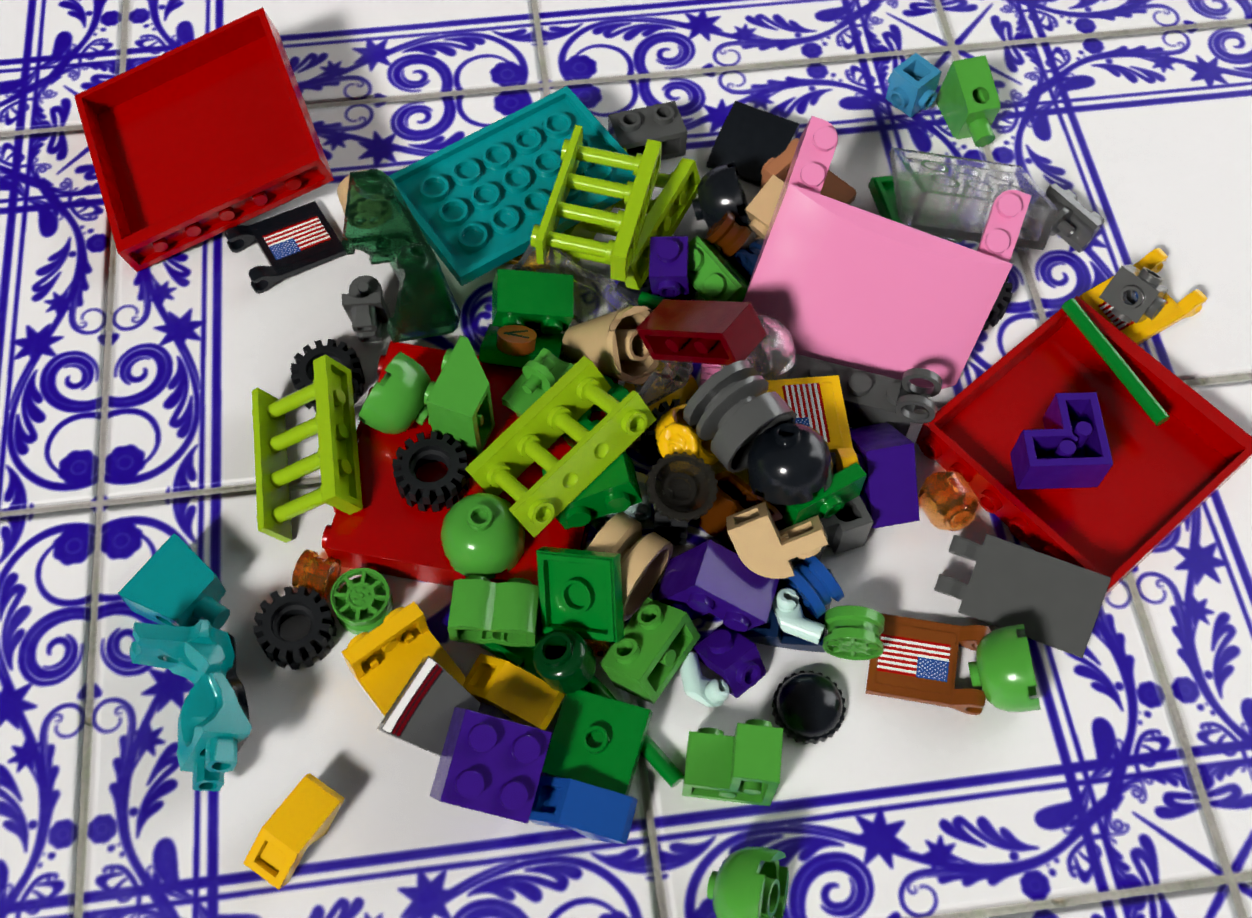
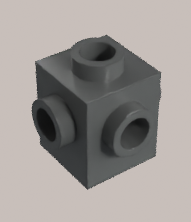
[1099,264,1169,323]

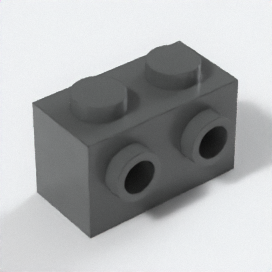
[608,101,687,160]

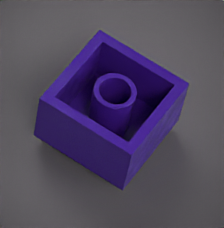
[430,707,552,824]

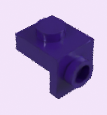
[649,236,689,298]
[693,624,766,698]

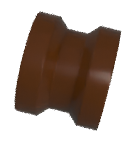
[705,211,752,258]

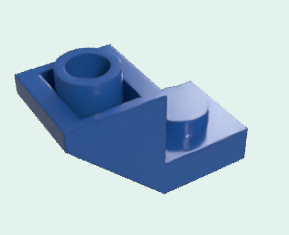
[529,776,638,844]

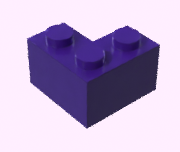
[1010,392,1113,490]
[849,422,920,529]
[656,539,779,632]

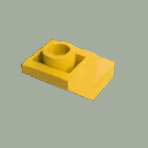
[462,653,566,731]
[243,773,345,890]

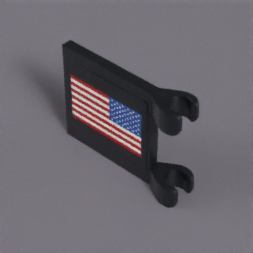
[225,201,347,294]

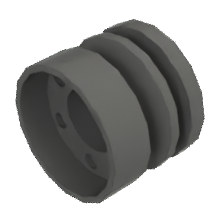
[683,360,797,473]

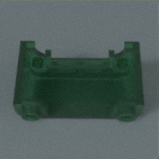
[342,169,461,343]

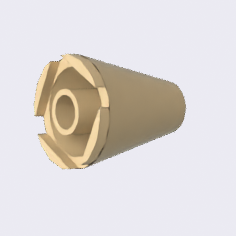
[562,305,660,385]

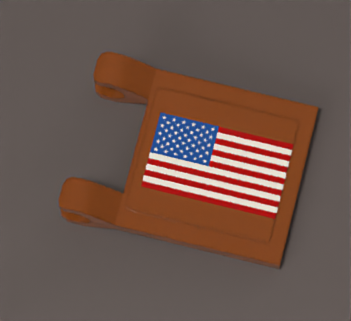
[865,613,991,715]

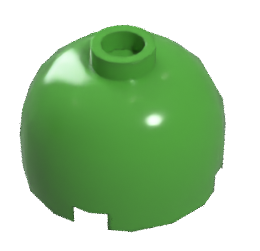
[358,351,431,434]
[441,493,526,579]
[968,624,1041,712]
[707,846,789,918]

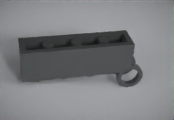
[760,347,942,436]

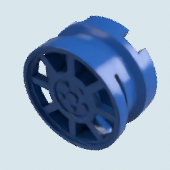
[783,556,844,619]

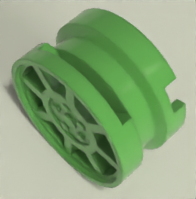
[330,568,394,635]
[822,605,885,660]

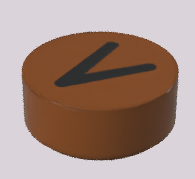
[496,325,537,356]

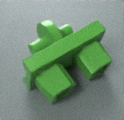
[502,348,574,417]

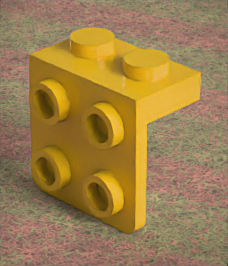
[341,601,465,717]

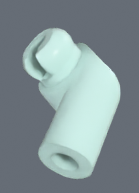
[679,652,730,707]

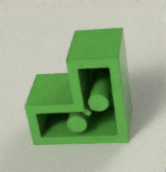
[682,719,783,806]

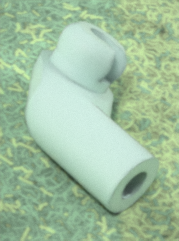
[773,588,825,645]

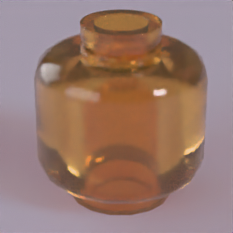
[918,471,979,531]

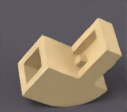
[726,501,829,579]

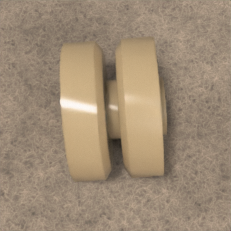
[586,512,674,622]

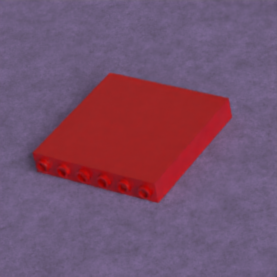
[74,7,334,272]
[915,296,1252,596]
[322,341,618,587]

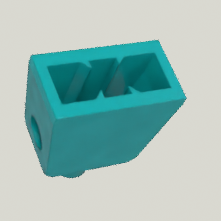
[118,533,230,629]

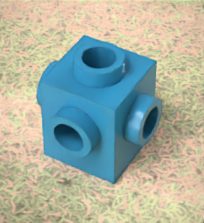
[885,53,942,118]

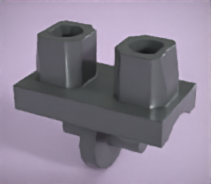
[1032,183,1104,253]
[342,275,390,342]

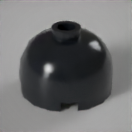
[692,161,753,232]
[747,422,834,506]

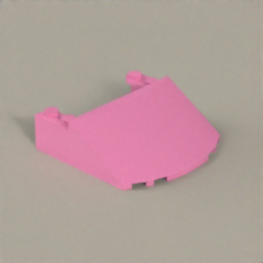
[743,116,1032,389]

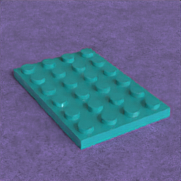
[383,86,636,286]

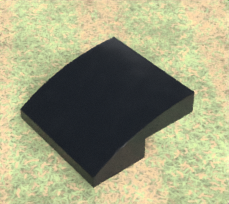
[706,101,799,187]

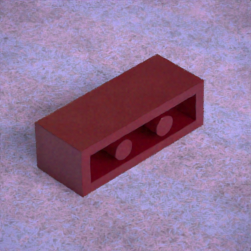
[636,299,767,365]

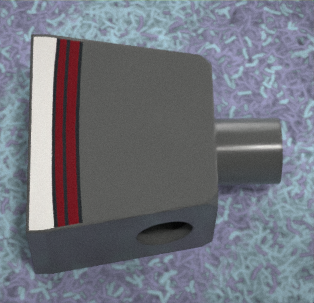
[377,656,481,757]

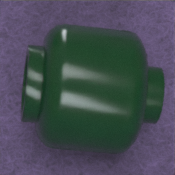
[533,628,596,694]

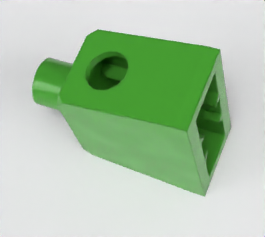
[935,55,1001,147]

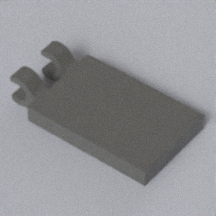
[934,534,1111,658]

